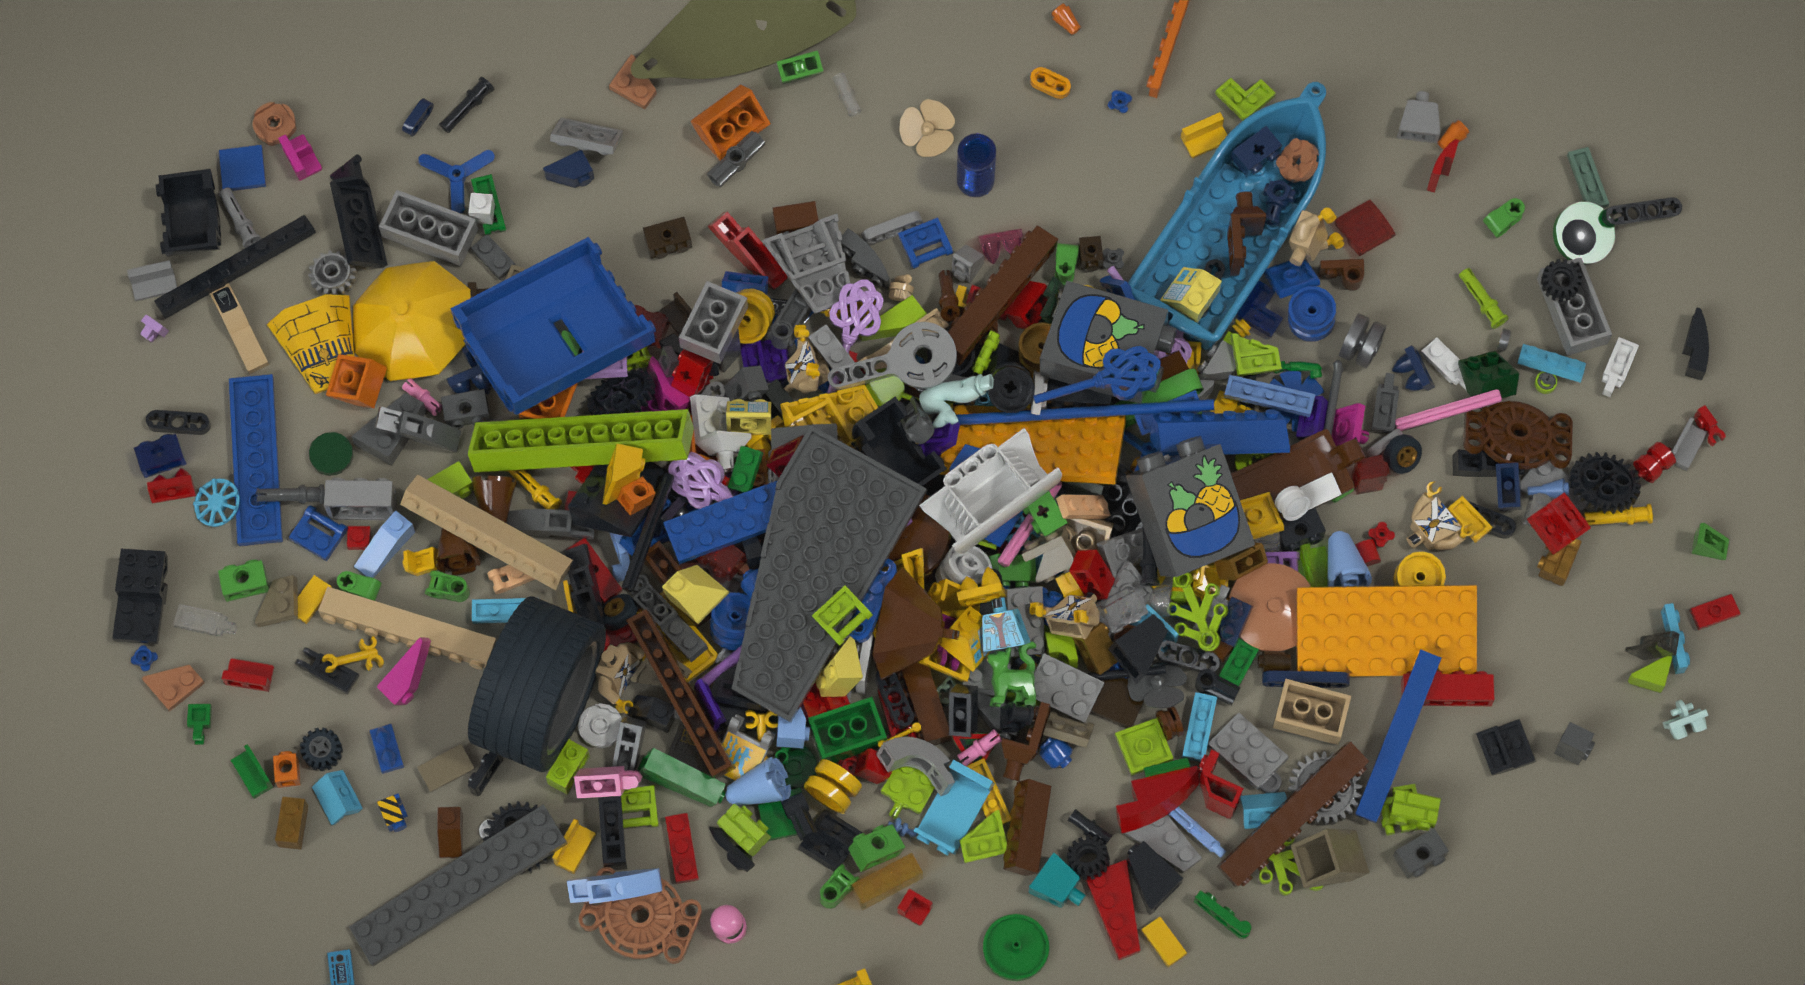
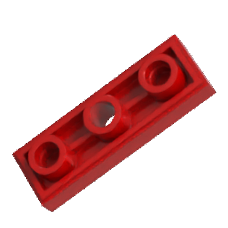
[566,538,623,603]

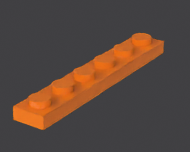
[1147,0,1190,98]

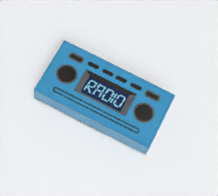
[327,949,355,985]

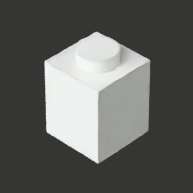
[468,193,495,224]

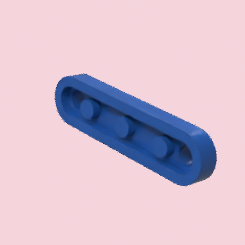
[849,559,897,643]

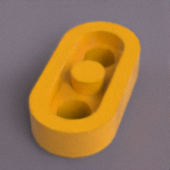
[1030,67,1071,99]

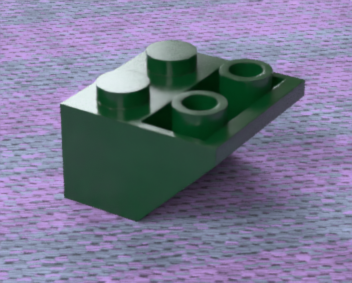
[1458,351,1519,398]

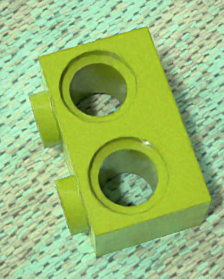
[546,739,590,795]

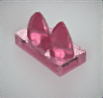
[977,229,1023,264]

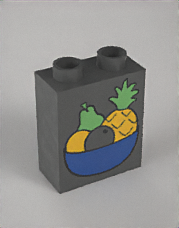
[1040,281,1177,404]
[1125,436,1255,577]

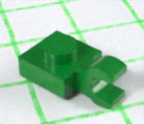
[187,704,212,745]

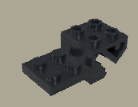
[112,548,168,644]

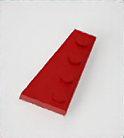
[1085,859,1140,960]

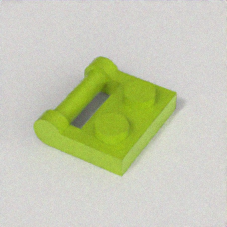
[812,585,873,646]
[610,785,659,828]

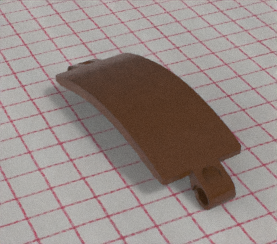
[1231,429,1365,520]

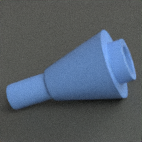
[1528,478,1570,498]

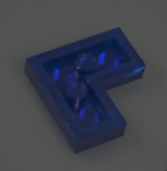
[1235,281,1283,338]

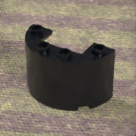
[156,169,221,257]
[852,396,947,486]

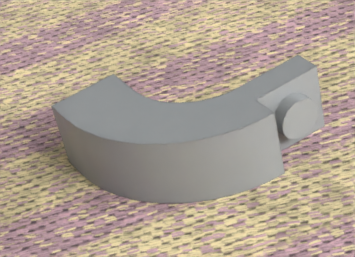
[876,737,955,796]

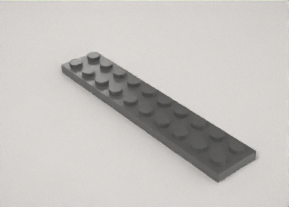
[349,804,568,966]

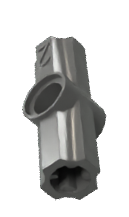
[707,131,765,188]

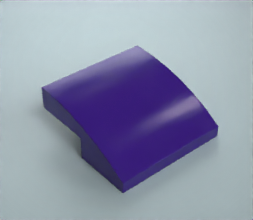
[740,340,789,384]
[694,678,726,733]

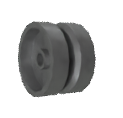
[1339,313,1387,369]

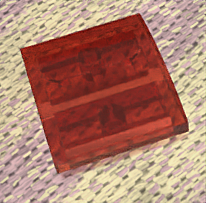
[1334,200,1396,256]

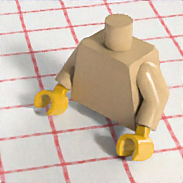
[1289,207,1344,266]

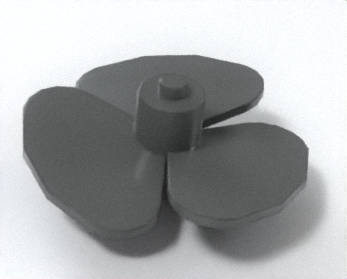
[1127,662,1187,709]

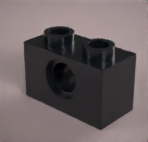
[1274,508,1326,552]
[949,684,978,737]

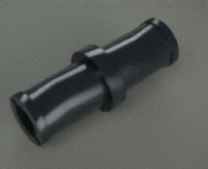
[1067,809,1113,845]

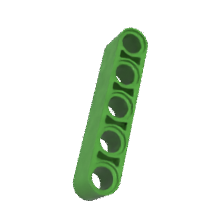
[1114,369,1204,428]

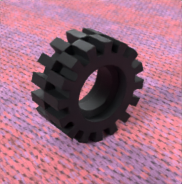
[1541,259,1582,302]
[1067,836,1110,880]

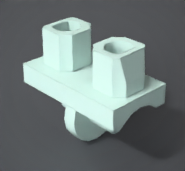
[1662,700,1709,740]

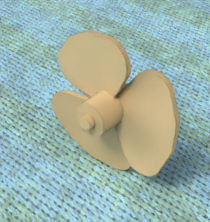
[899,99,955,157]

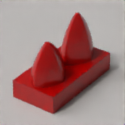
[147,468,196,503]

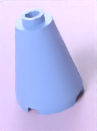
[1327,531,1372,586]
[725,757,791,806]

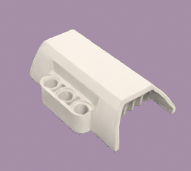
[919,428,1062,553]

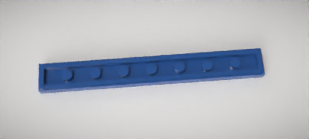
[1355,649,1441,824]

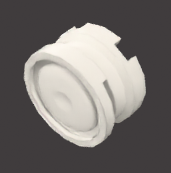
[1275,486,1310,521]

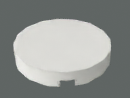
[578,703,622,749]

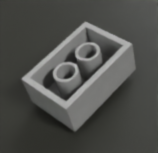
[679,281,748,364]
[324,478,397,521]

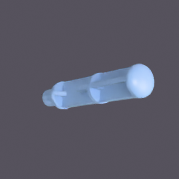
[1169,806,1227,858]

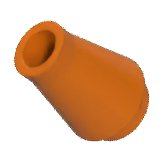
[1051,3,1081,35]
[1437,120,1469,150]

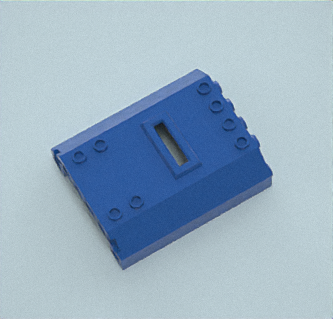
[450,237,656,415]

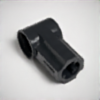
[1195,669,1241,706]
[781,792,818,841]

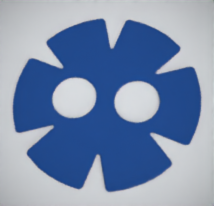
[1269,371,1327,432]

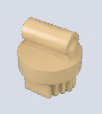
[889,274,914,302]

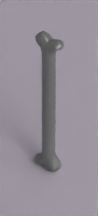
[1324,360,1345,436]

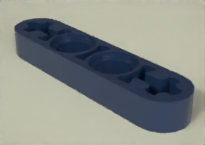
[1262,671,1350,688]

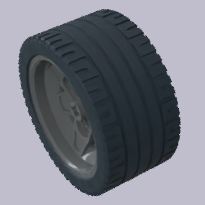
[468,596,606,772]

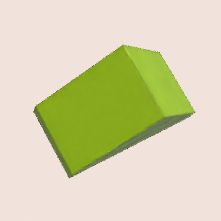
[1628,654,1672,693]

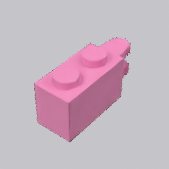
[574,766,643,798]

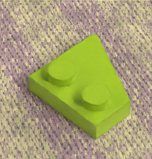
[959,810,1007,863]

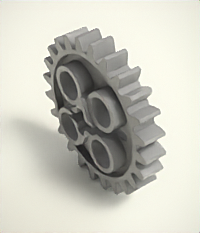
[1288,751,1362,825]

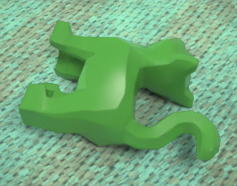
[987,641,1036,708]

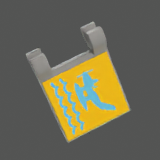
[722,714,776,781]

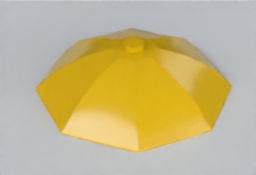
[353,261,471,381]

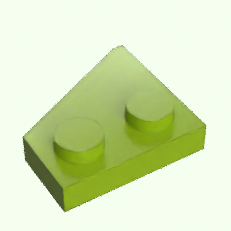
[1230,333,1282,376]

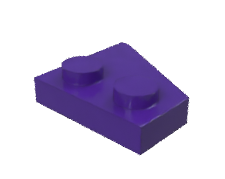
[919,422,960,457]

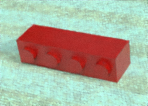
[1401,671,1495,707]

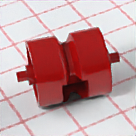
[1633,442,1676,483]

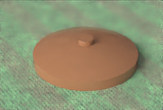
[1228,563,1311,652]

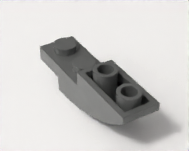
[841,228,890,289]
[374,407,461,452]
[507,509,595,539]
[632,584,708,662]

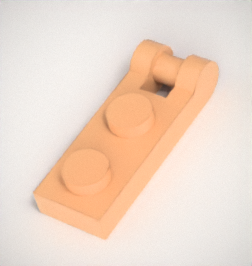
[487,565,535,594]

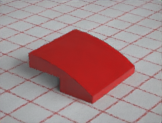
[1427,139,1459,193]
[1527,492,1591,555]
[801,681,850,721]

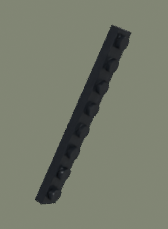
[154,214,316,319]

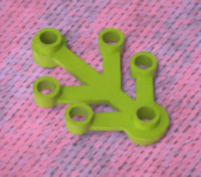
[1166,572,1229,651]
[1259,838,1324,896]

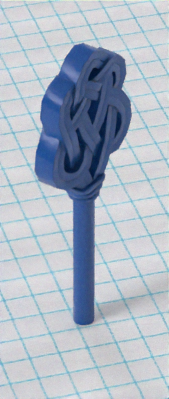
[1033,346,1161,404]

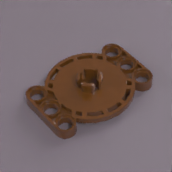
[1463,401,1573,470]

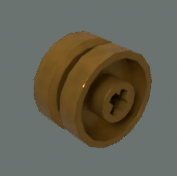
[1018,322,1051,376]

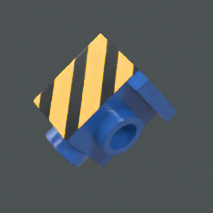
[377,794,408,832]

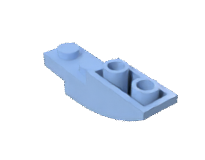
[567,868,663,904]

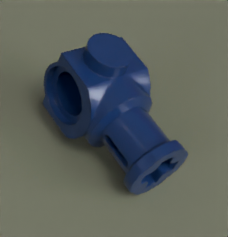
[1263,180,1296,227]

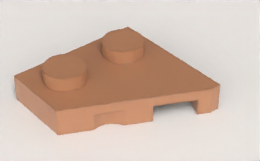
[609,54,657,110]
[141,665,205,712]

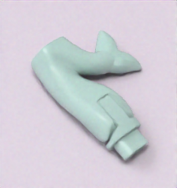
[919,374,994,428]

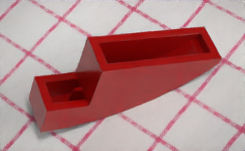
[707,211,788,290]
[1116,766,1199,834]

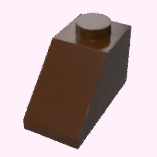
[437,807,463,858]

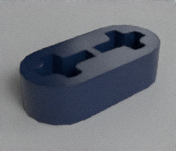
[402,98,434,137]

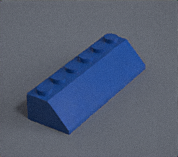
[1150,409,1290,456]

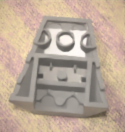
[762,214,850,314]

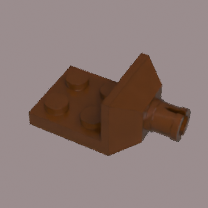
[1227,191,1266,276]
[1001,702,1051,781]

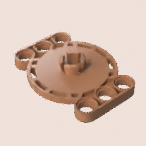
[579,867,702,964]

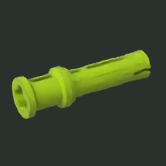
[1459,268,1509,329]

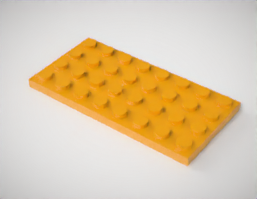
[939,405,1126,484]
[1296,585,1477,676]

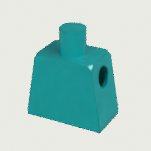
[1028,853,1086,908]

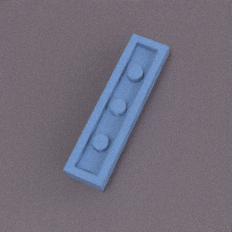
[1224,375,1315,417]

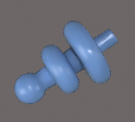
[887,817,917,837]

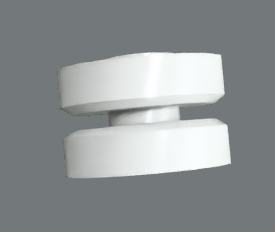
[935,546,993,587]

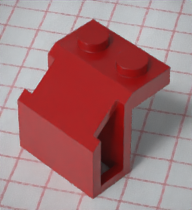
[1198,749,1244,820]

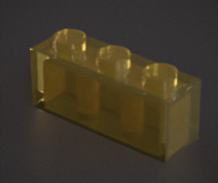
[852,853,923,910]

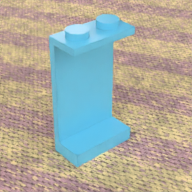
[914,759,995,856]

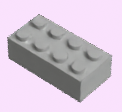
[379,190,478,266]
[1537,257,1612,356]

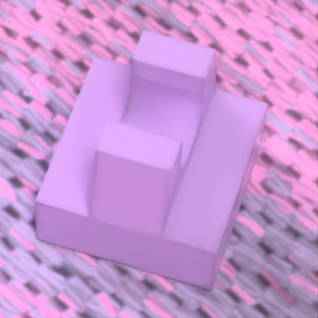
[140,314,169,342]

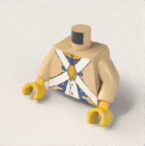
[781,325,830,394]
[1406,481,1477,550]
[1029,592,1100,639]
[595,642,646,714]

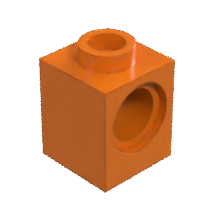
[617,476,656,516]
[273,751,301,788]

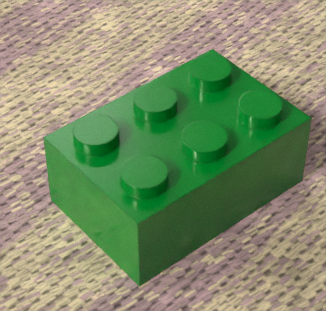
[808,697,887,763]

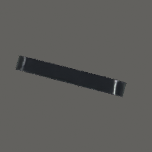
[1602,197,1682,227]

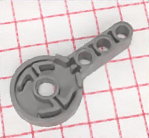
[828,322,957,390]

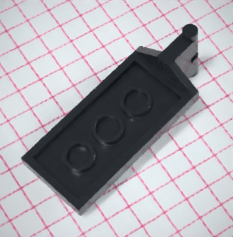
[330,154,388,268]

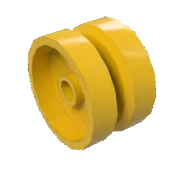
[736,288,775,344]
[1393,551,1446,586]
[804,759,862,814]

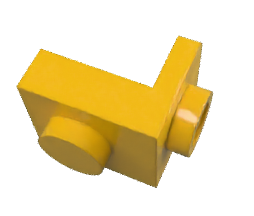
[403,547,438,576]

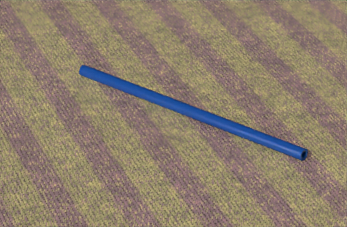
[956,399,1214,425]

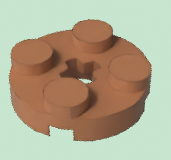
[252,102,296,146]
[1276,138,1319,183]

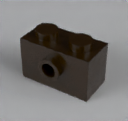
[643,217,692,259]

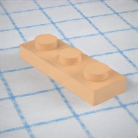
[1056,495,1111,519]

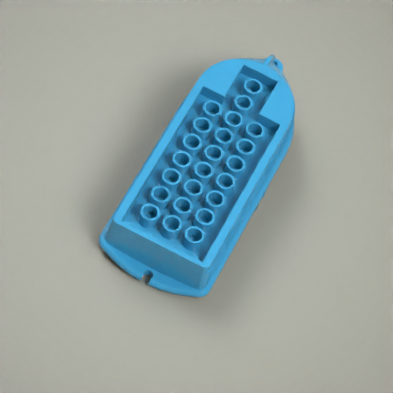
[1128,82,1326,350]

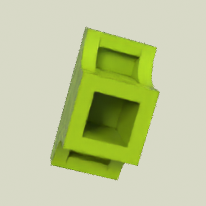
[1045,632,1078,668]

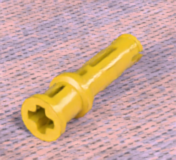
[506,469,562,510]
[1584,504,1653,525]

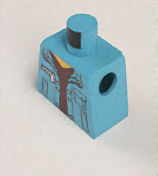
[982,597,1030,652]

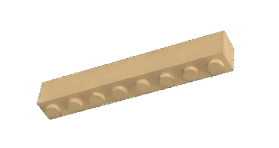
[400,475,573,590]
[318,586,497,670]

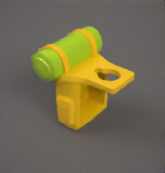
[1170,562,1229,604]

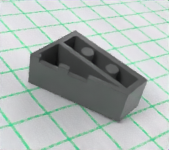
[351,393,427,466]

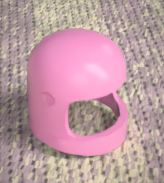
[710,904,747,944]

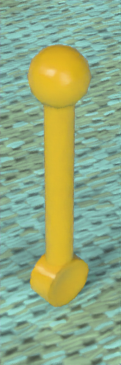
[878,723,921,748]

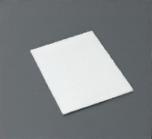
[1299,472,1342,510]

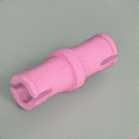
[402,378,443,416]
[957,729,1002,766]

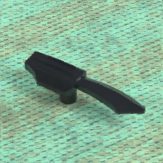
[709,827,755,872]

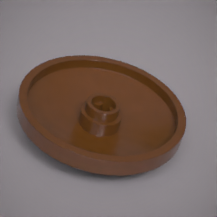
[887,494,951,575]

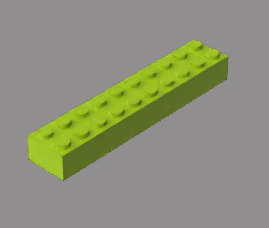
[468,409,694,472]

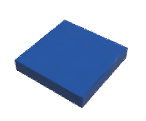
[219,145,266,191]
[1264,259,1320,299]

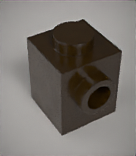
[1078,236,1103,271]

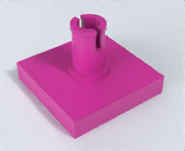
[1331,403,1369,447]

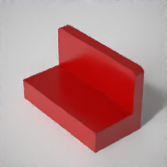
[222,659,274,692]

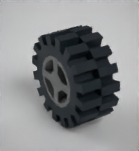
[300,727,343,771]

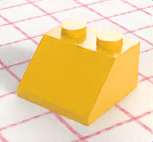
[602,444,645,505]

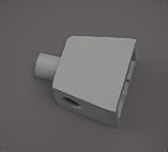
[1397,91,1440,143]

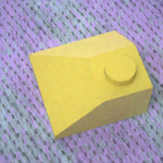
[662,565,729,624]

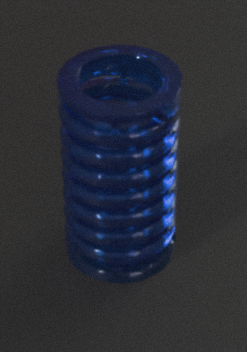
[956,133,997,197]

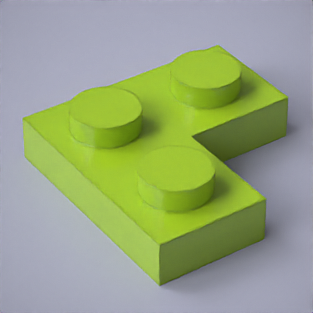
[1215,78,1276,121]

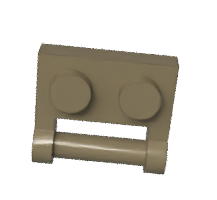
[1021,525,1069,562]
[1043,711,1094,748]

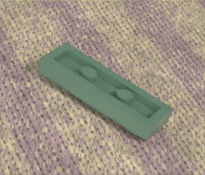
[1567,147,1609,208]

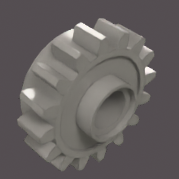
[308,250,357,295]

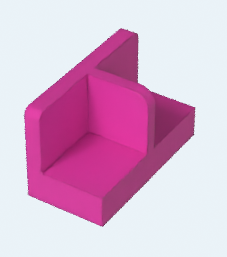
[278,134,322,181]

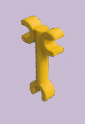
[322,636,384,673]
[745,710,778,760]

